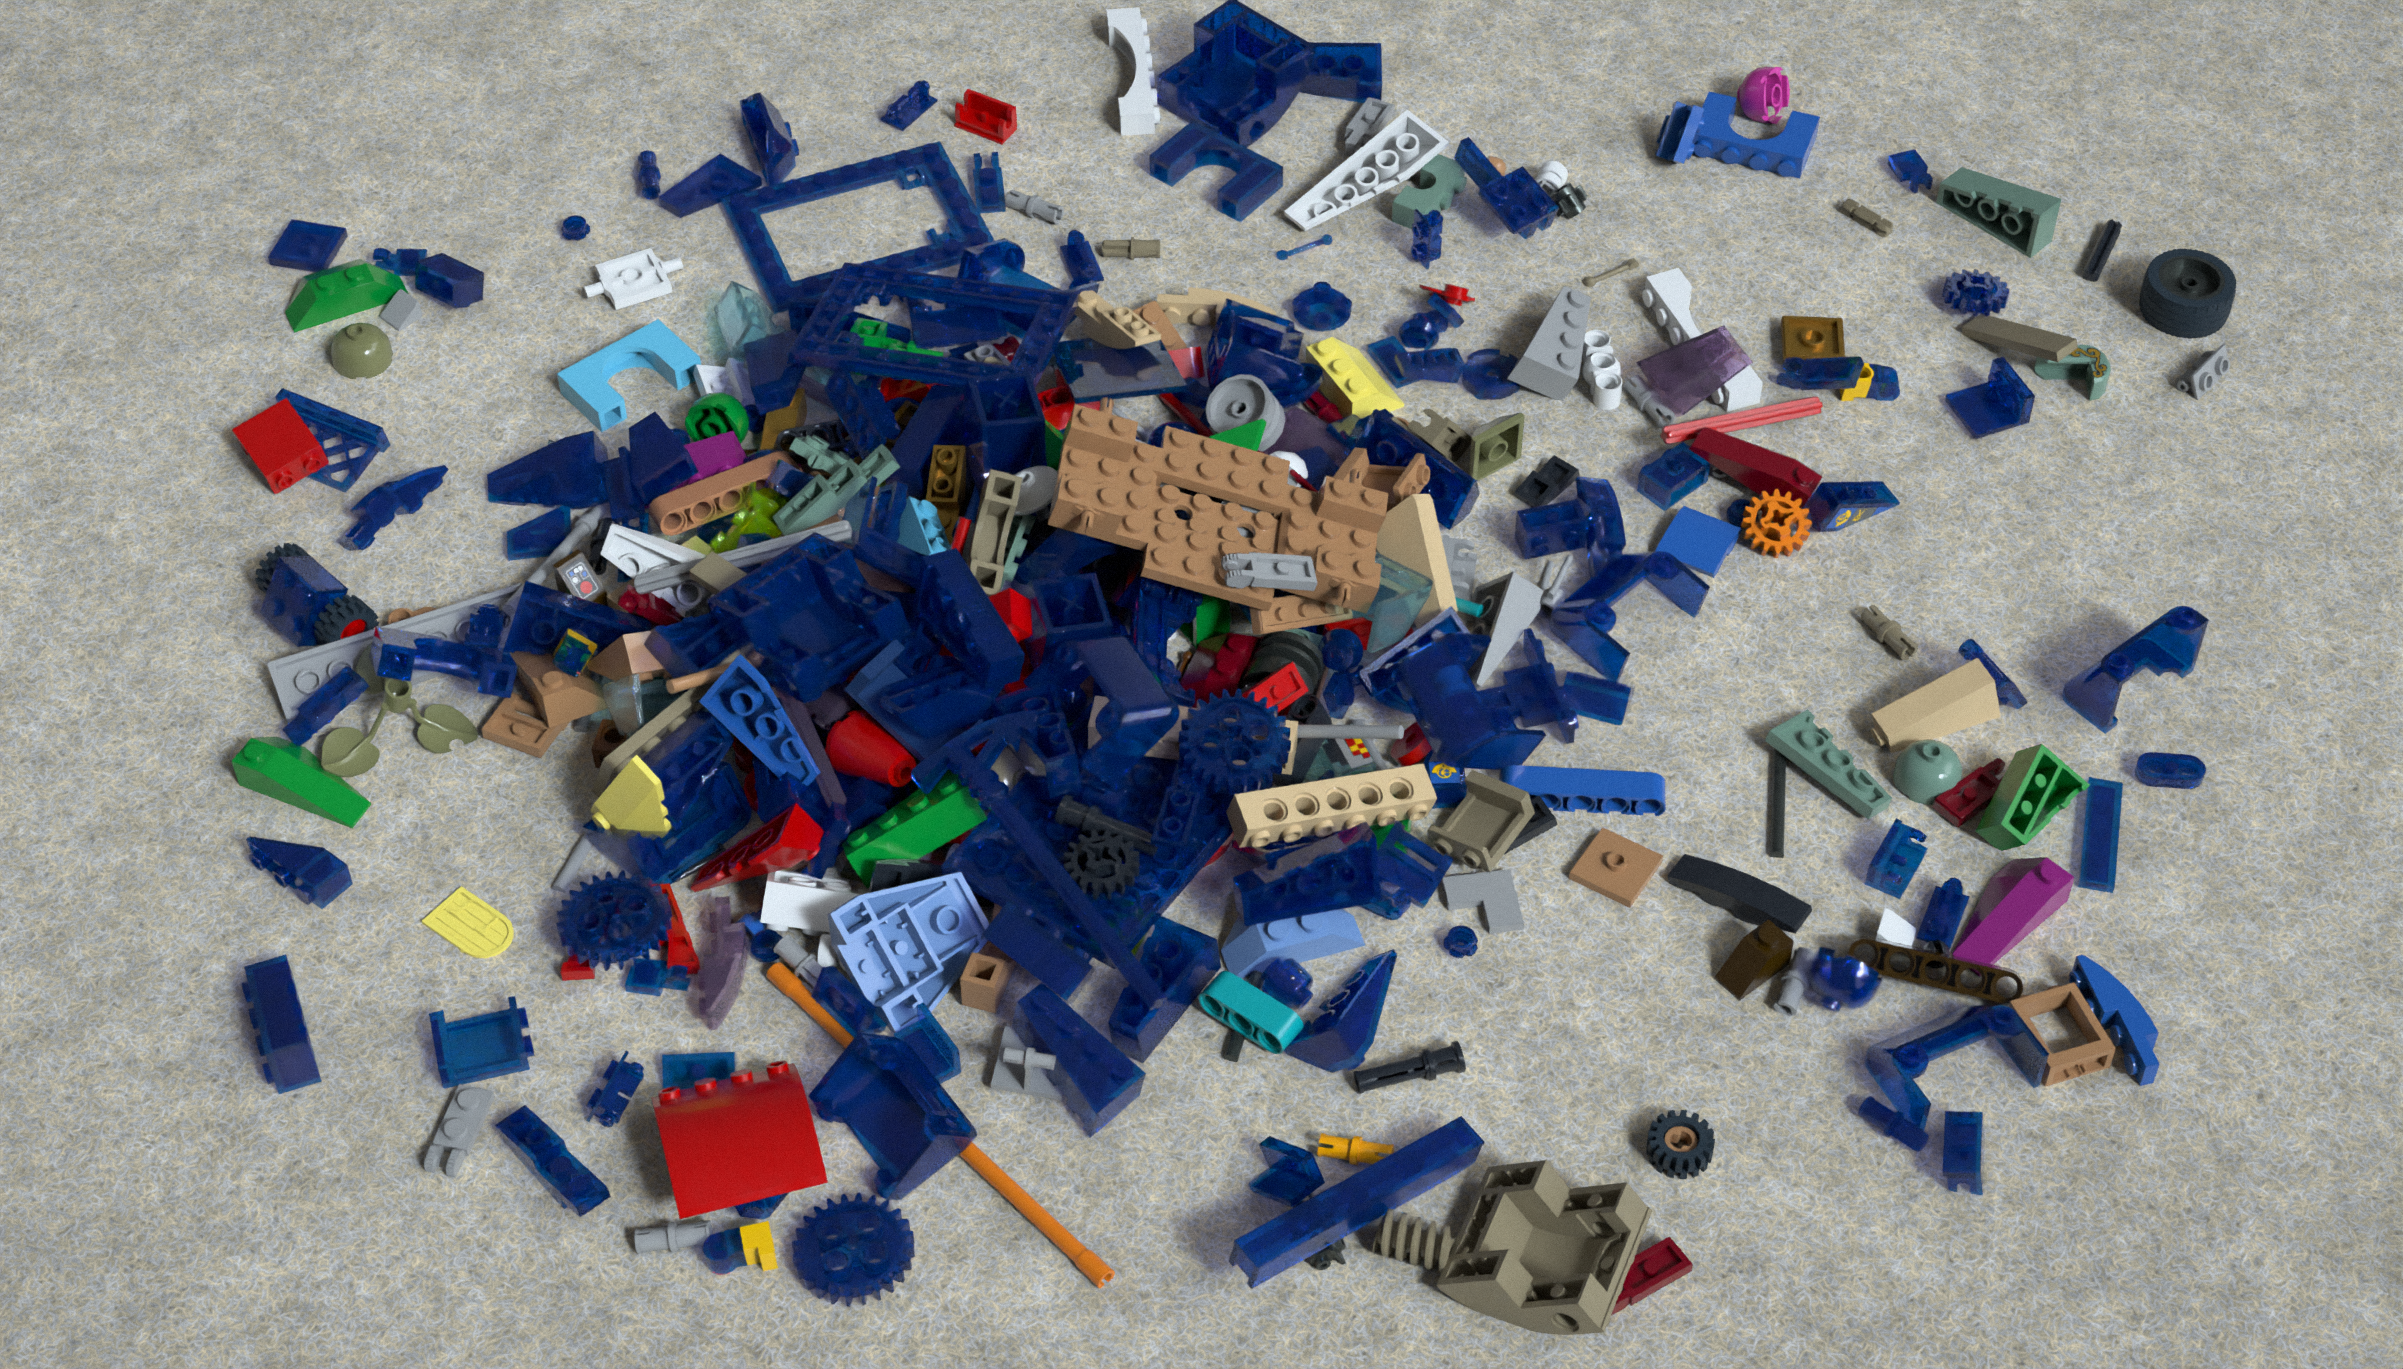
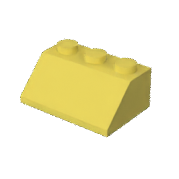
[1305,337,1404,427]

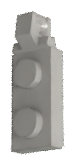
[1344,97,1395,157]

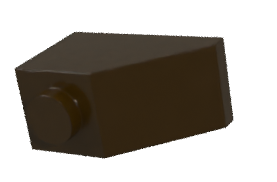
[1714,919,1794,1001]

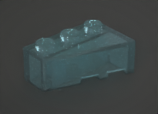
[714,281,800,375]

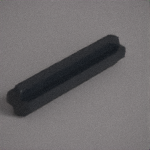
[2082,219,2122,282]

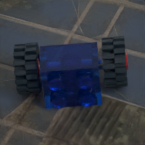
[255,543,379,647]

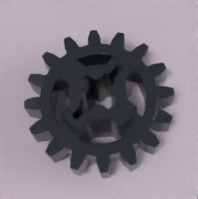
[1063,830,1140,900]

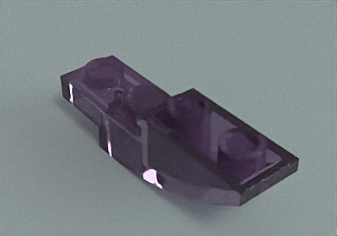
[698,896,748,1031]

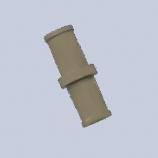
[1860,605,1918,660]

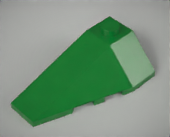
[231,737,371,828]

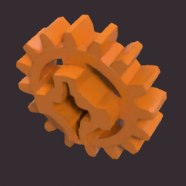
[1741,489,1812,558]

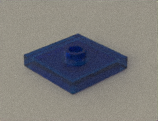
[268,219,348,272]

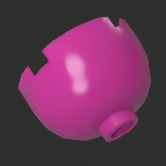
[1737,67,1790,124]

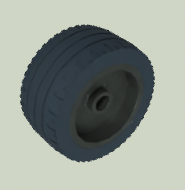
[2139,248,2236,339]

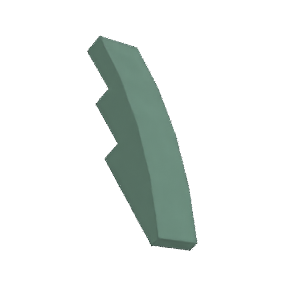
[773,444,900,536]

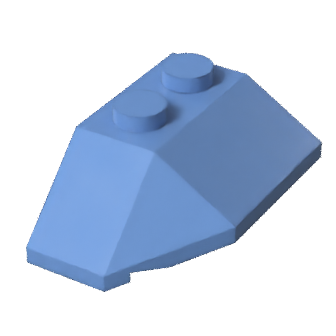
[1221,888,1365,978]

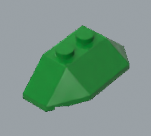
[285,259,409,333]

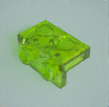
[709,505,782,571]

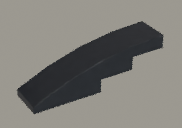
[1667,854,1812,934]

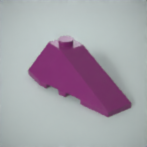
[1952,857,2075,977]

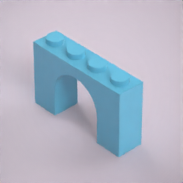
[557,319,701,432]

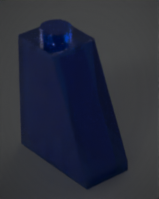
[629,411,699,506]

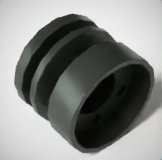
[1241,631,1325,695]

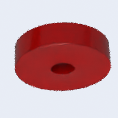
[1390,718,1440,767]

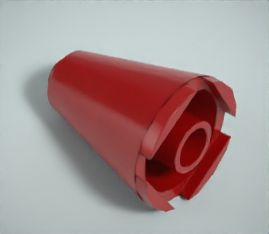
[825,709,916,787]

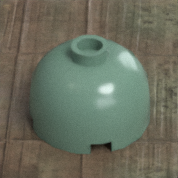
[1893,739,1962,805]

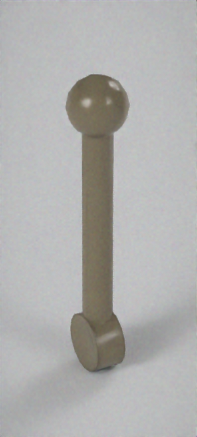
[1584,258,1639,287]

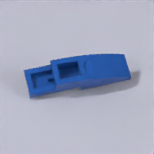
[2069,955,2160,1086]

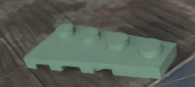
[1765,709,1892,819]

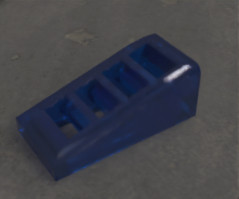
[1394,348,1465,383]

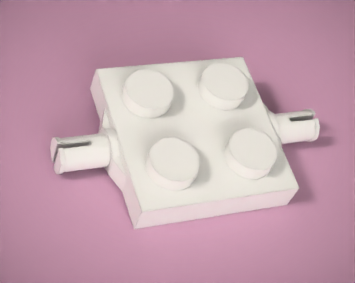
[583,248,683,310]

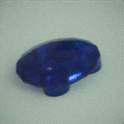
[1292,281,1352,332]

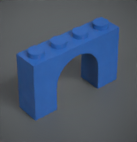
[1692,92,1820,179]

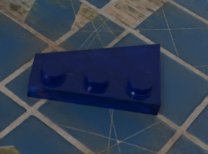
[659,153,762,218]

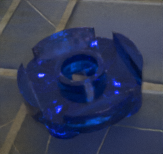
[1461,349,1520,400]

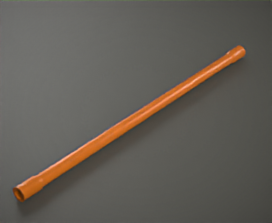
[766,962,1115,1288]

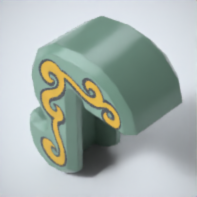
[2034,345,2111,401]

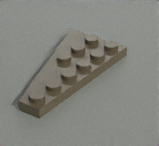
[592,636,765,797]

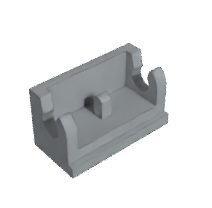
[1442,535,1477,601]

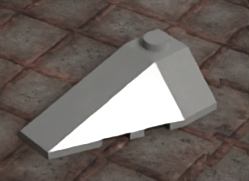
[1461,572,1543,691]

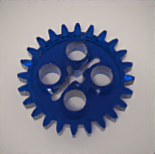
[1178,689,1291,795]
[556,870,673,971]
[792,1193,915,1307]

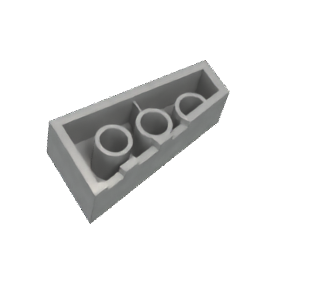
[1507,286,1591,401]

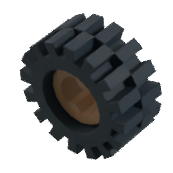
[1646,1110,1715,1179]

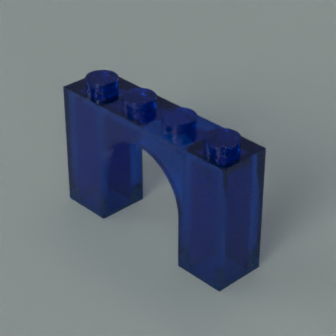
[1149,120,1283,222]
[1017,528,1144,595]
[369,626,517,698]

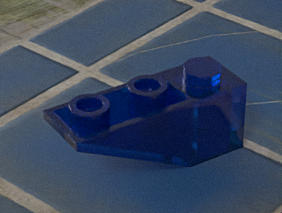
[246,836,353,909]

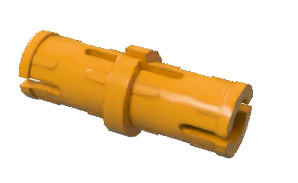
[1317,1133,1394,1168]

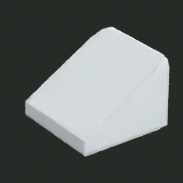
[1876,908,1917,957]

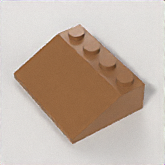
[587,617,751,685]

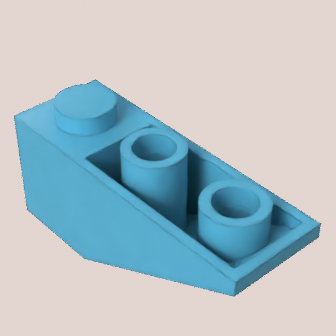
[888,496,951,565]

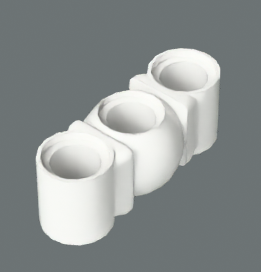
[1582,329,1622,410]

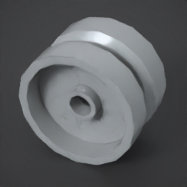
[1206,374,1285,452]

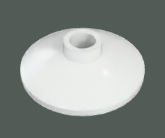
[1014,466,1057,515]

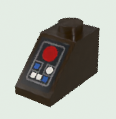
[552,549,609,628]

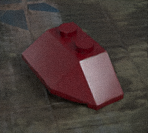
[1178,632,1264,712]

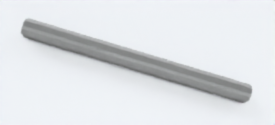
[634,520,852,595]

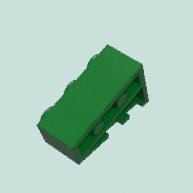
[1976,744,2090,851]

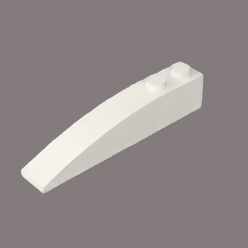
[1284,110,1449,231]
[601,524,800,654]
[760,870,870,936]

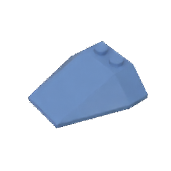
[827,872,994,1037]

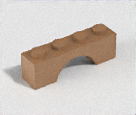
[960,872,1040,1013]

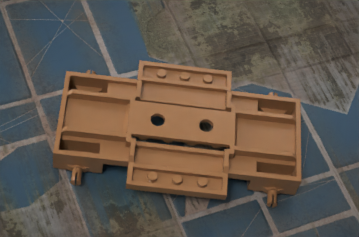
[1048,397,1388,613]

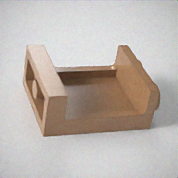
[1333,448,1430,513]

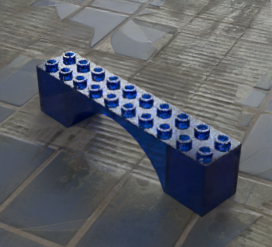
[958,371,1113,682]

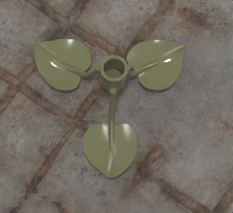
[321,637,479,777]

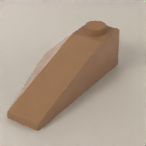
[506,643,612,728]

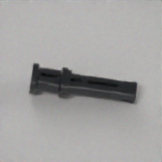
[1055,794,1162,857]
[1354,1041,1466,1094]

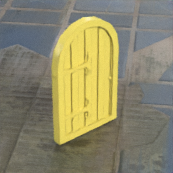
[421,886,514,958]

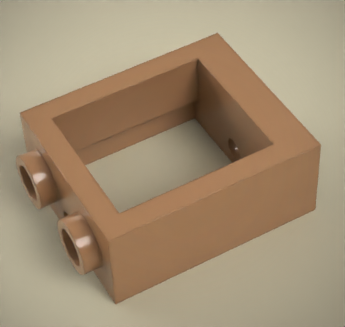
[2005,982,2116,1087]

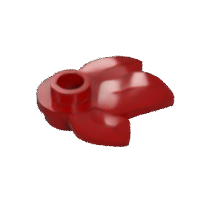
[1419,283,1475,306]

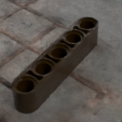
[1848,936,2023,1003]

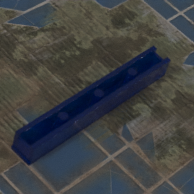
[1228,1116,1485,1289]

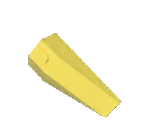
[590,755,671,838]

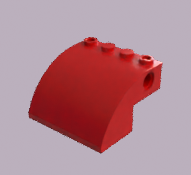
[651,1060,828,1219]

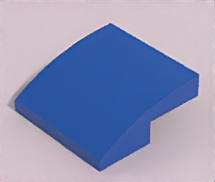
[1655,506,1742,578]

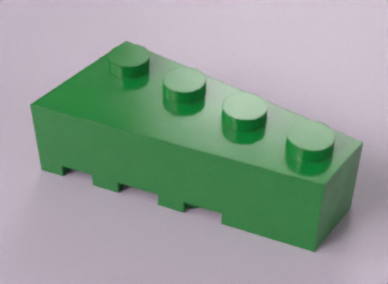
[842,762,987,889]

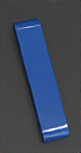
[1499,765,1666,816]

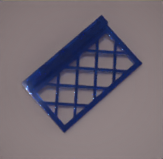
[275,388,390,493]

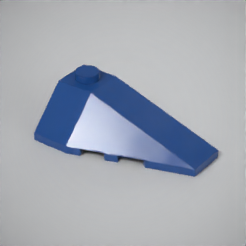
[699,654,821,797]

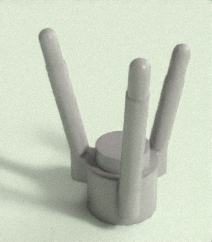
[1538,554,1596,620]

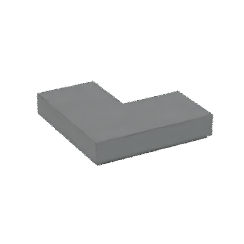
[1442,869,1524,934]

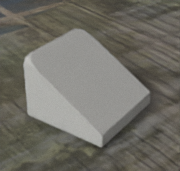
[380,289,422,331]

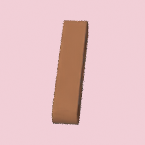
[649,451,804,536]

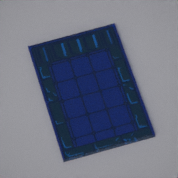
[1048,338,1187,404]

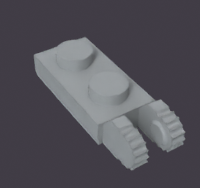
[1221,552,1317,591]
[424,1084,495,1177]

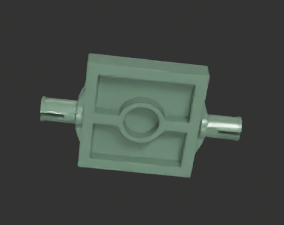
[789,435,855,475]

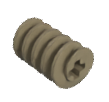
[1373,1208,1456,1273]

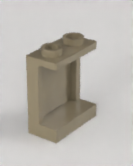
[1427,770,1535,873]

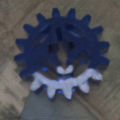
[1942,269,2010,316]

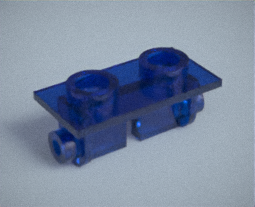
[881,80,938,131]
[1411,209,1443,269]
[1060,230,1104,286]
[1916,878,1970,949]
[586,1050,644,1128]

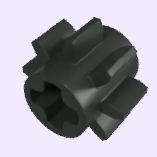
[1551,182,1588,219]

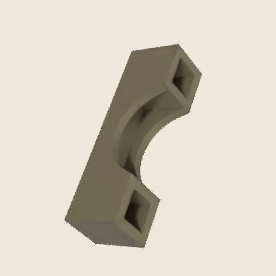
[959,469,1023,608]

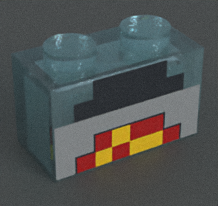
[1315,723,1376,779]

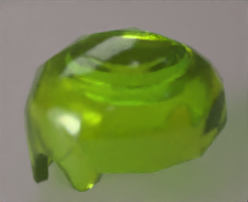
[744,481,789,525]

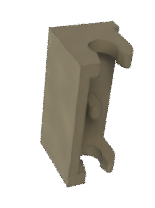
[1407,409,1472,463]

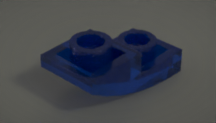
[464,604,507,649]

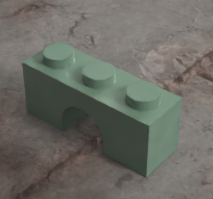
[1392,154,1467,234]

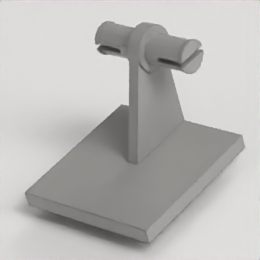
[991,1026,1075,1101]

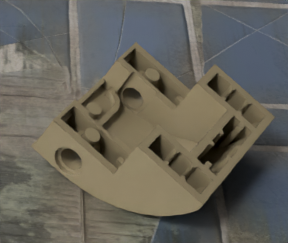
[1437,1160,1652,1335]

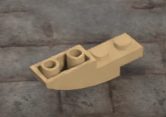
[1157,287,1276,337]
[1067,290,1161,349]

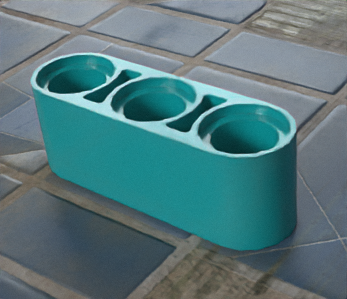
[1198,971,1304,1054]

